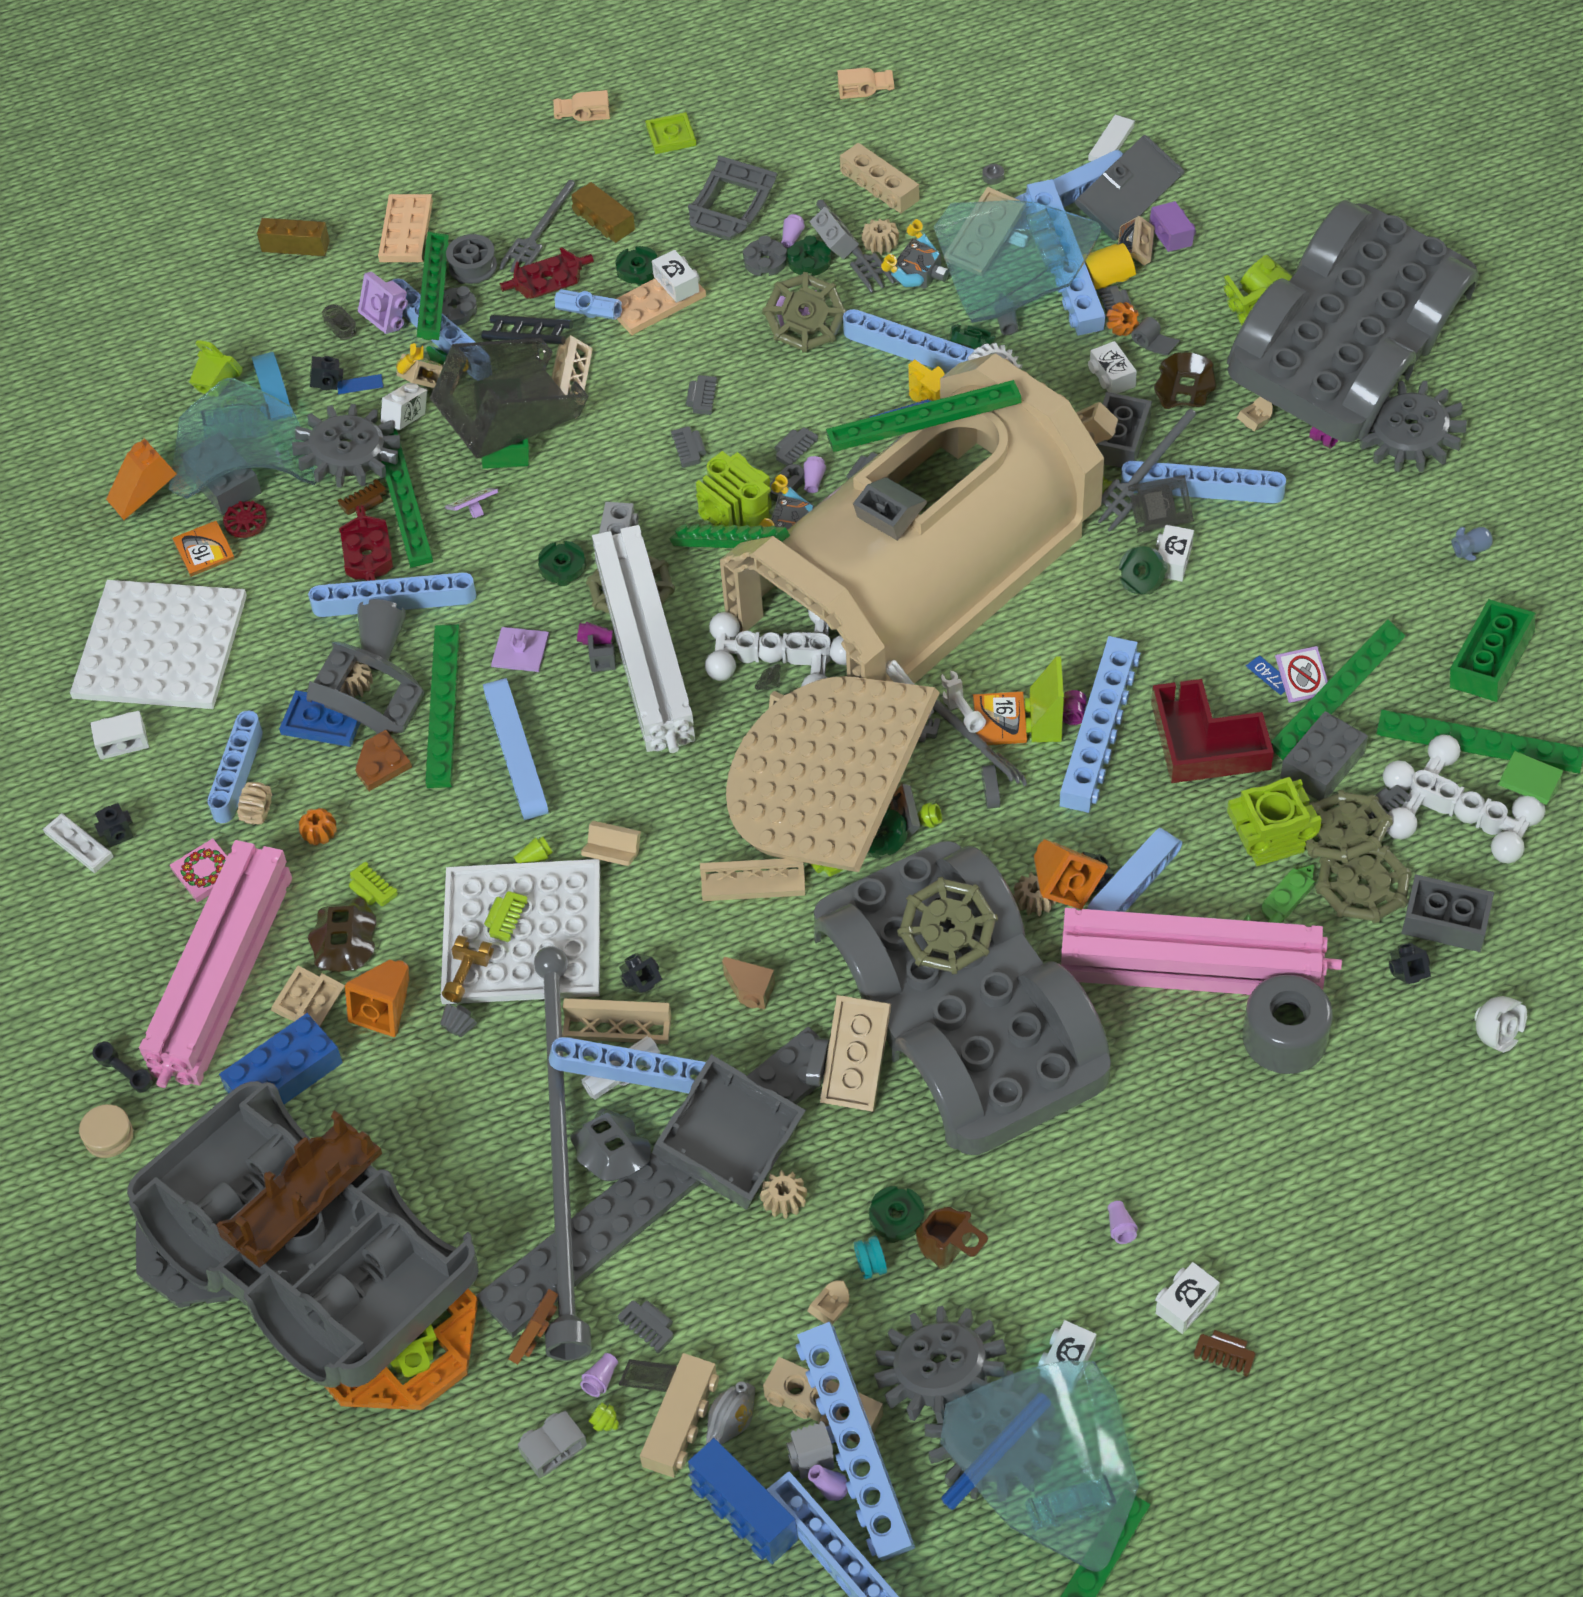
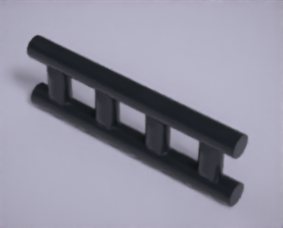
[481,315,573,345]

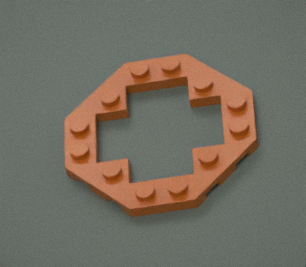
[325,1289,478,1410]

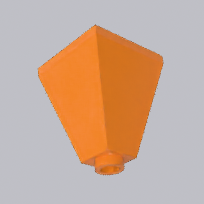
[1034,839,1108,910]
[345,959,409,1038]

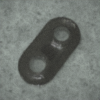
[322,304,357,339]

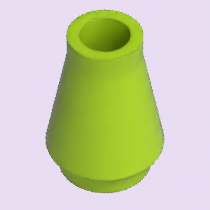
[513,836,553,863]

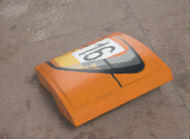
[172,521,234,577]
[973,692,1027,745]

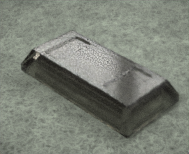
[619,1359,677,1392]

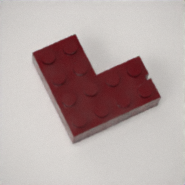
[1151,679,1274,783]

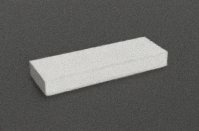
[1088,115,1135,161]
[43,813,113,873]

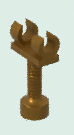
[442,935,494,1003]

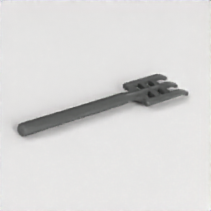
[500,180,575,273]
[816,199,895,293]
[1094,409,1196,532]
[933,700,1027,786]

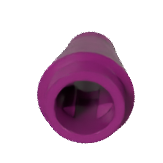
[577,621,613,645]

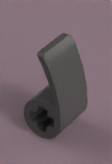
[1131,317,1180,355]

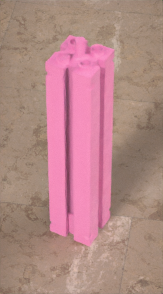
[139,840,292,1088]
[1061,908,1342,995]

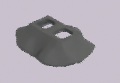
[570,1108,651,1181]

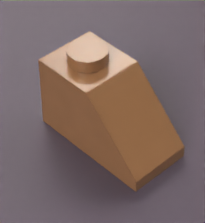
[722,957,775,1010]

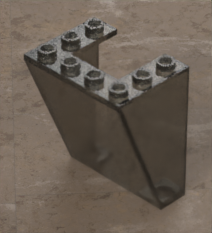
[430,338,589,459]

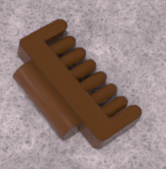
[338,479,387,515]
[1194,1330,1255,1376]

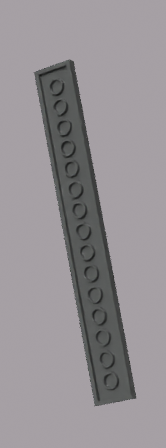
[476,1027,825,1338]

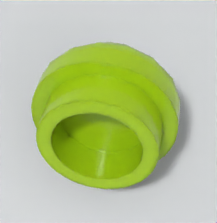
[917,803,942,828]
[588,1402,619,1432]

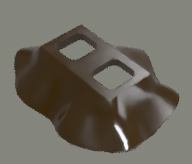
[1154,353,1217,409]
[308,897,376,972]

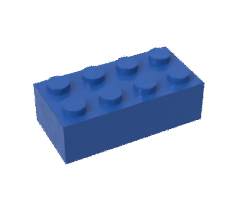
[219,1013,343,1104]
[688,1438,798,1565]

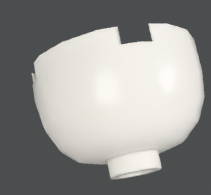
[1475,996,1527,1053]

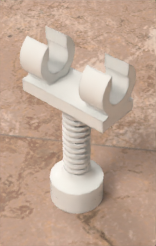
[941,671,986,733]

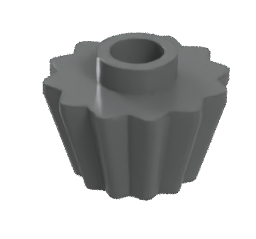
[440,1004,477,1037]

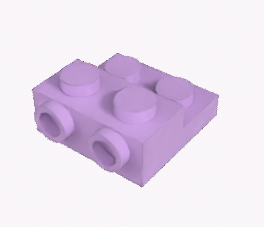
[358,272,408,334]

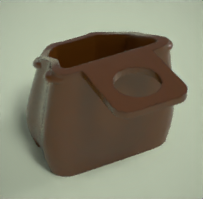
[916,1207,988,1269]

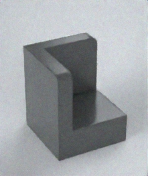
[588,635,616,672]

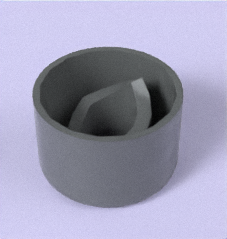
[1242,975,1333,1074]

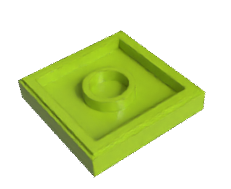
[645,112,697,154]

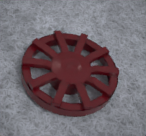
[223,500,268,538]

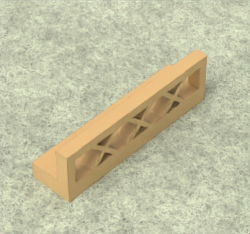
[544,335,593,419]
[700,858,805,901]
[562,998,671,1044]

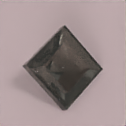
[755,664,781,690]

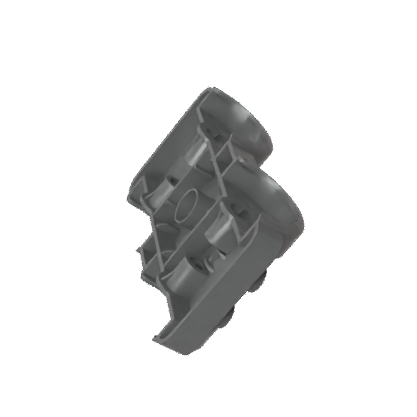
[1227,200,1478,442]
[814,841,1111,1155]
[127,1081,479,1388]

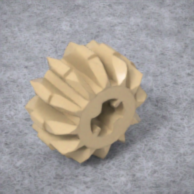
[862,218,899,255]
[340,661,373,698]
[237,782,272,825]
[1013,872,1056,917]
[760,1170,807,1219]

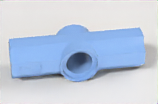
[554,289,622,320]

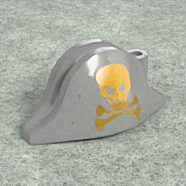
[706,1382,756,1445]

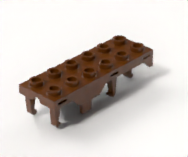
[216,1110,382,1268]

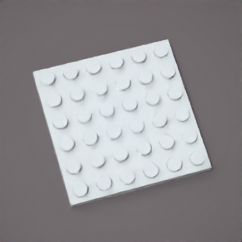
[70,580,247,709]
[441,859,600,1004]

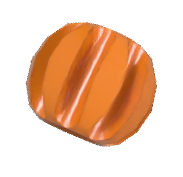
[1106,302,1140,336]
[299,808,336,845]

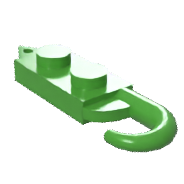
[1244,864,1315,923]

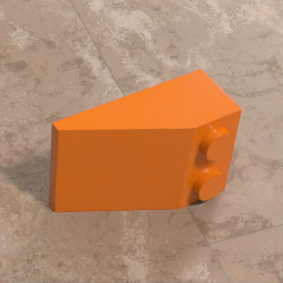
[106,438,177,520]

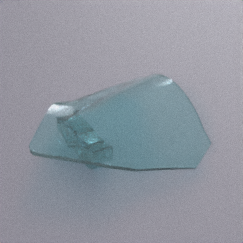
[934,200,1101,323]
[169,378,317,499]
[940,1361,1139,1572]

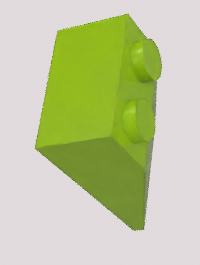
[1025,656,1064,743]

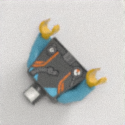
[881,219,949,288]
[759,474,815,530]

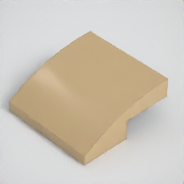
[271,965,345,1027]

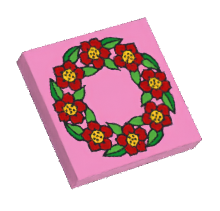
[170,838,227,903]

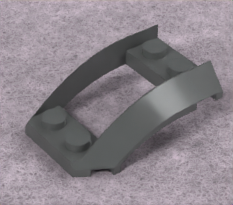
[688,155,778,241]
[306,641,425,735]

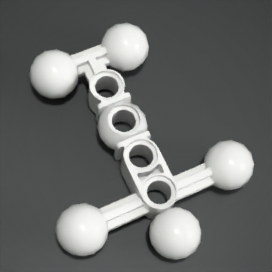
[705,609,846,687]
[1382,735,1545,864]

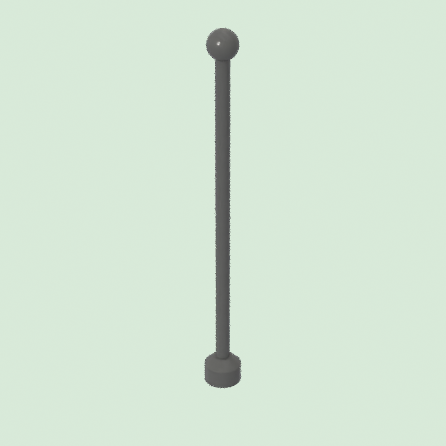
[534,946,592,1361]

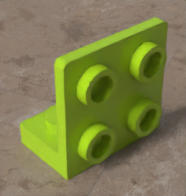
[1223,275,1266,325]

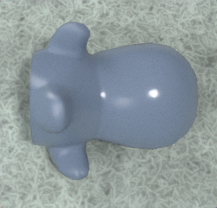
[1451,527,1493,561]

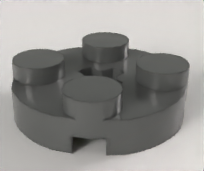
[743,236,787,276]
[442,286,477,326]

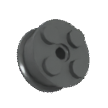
[446,234,497,284]

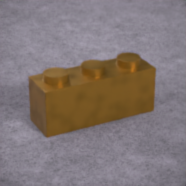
[571,182,635,243]
[257,218,330,256]

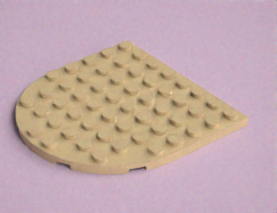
[726,676,939,872]

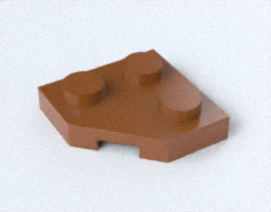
[355,730,412,792]
[508,1289,558,1365]

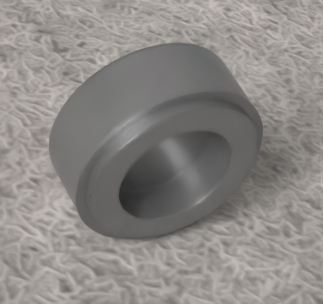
[982,164,1004,185]

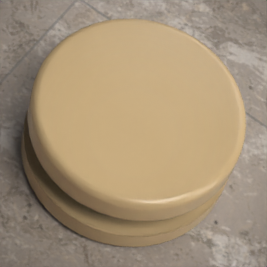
[79,1104,133,1158]

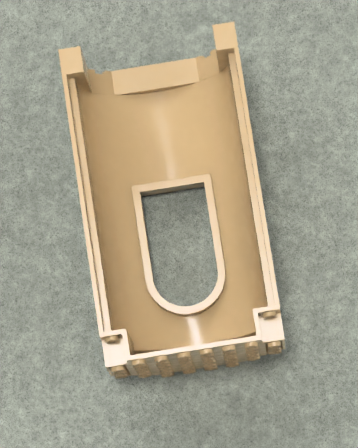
[720,353,1104,684]

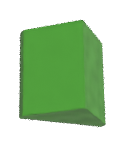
[1498,751,1563,805]

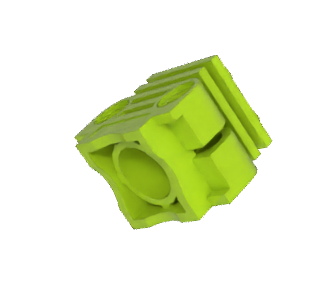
[696,451,772,527]
[1227,777,1322,867]

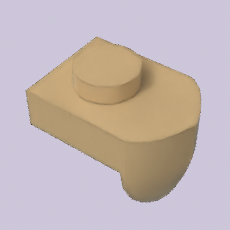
[1237,397,1273,432]
[807,1280,850,1325]

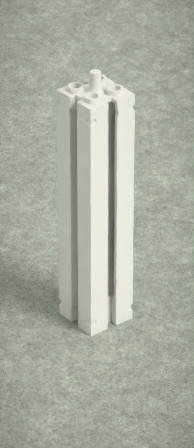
[592,525,695,753]

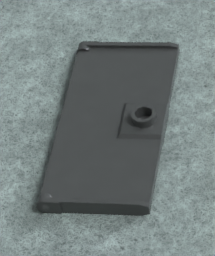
[1074,135,1185,241]

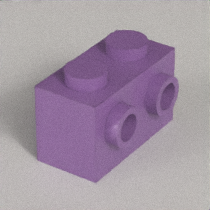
[1149,201,1196,252]

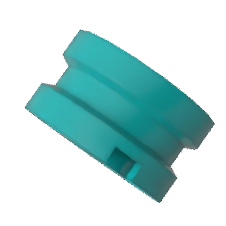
[854,1235,887,1280]

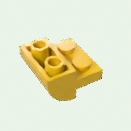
[1082,243,1136,290]
[908,360,945,402]

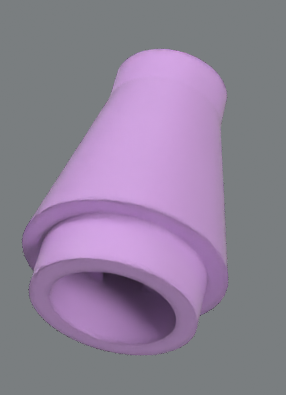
[781,214,805,248]
[803,456,826,493]
[1107,1201,1138,1244]
[580,1353,618,1397]
[808,1465,848,1501]

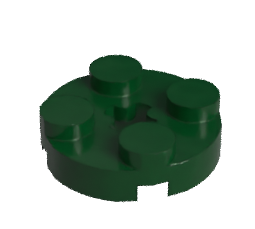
[787,235,831,276]
[615,246,657,286]
[949,324,996,350]
[538,541,586,586]
[1119,546,1168,595]
[867,809,908,858]
[869,1186,924,1243]

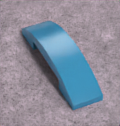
[251,352,293,423]

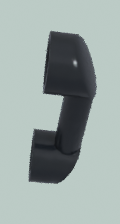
[92,1041,153,1093]

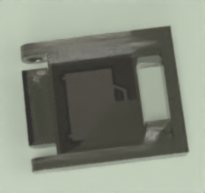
[1128,475,1194,533]

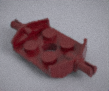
[499,247,594,299]
[339,505,393,581]

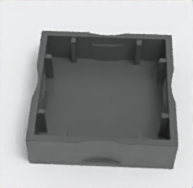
[652,1054,805,1210]

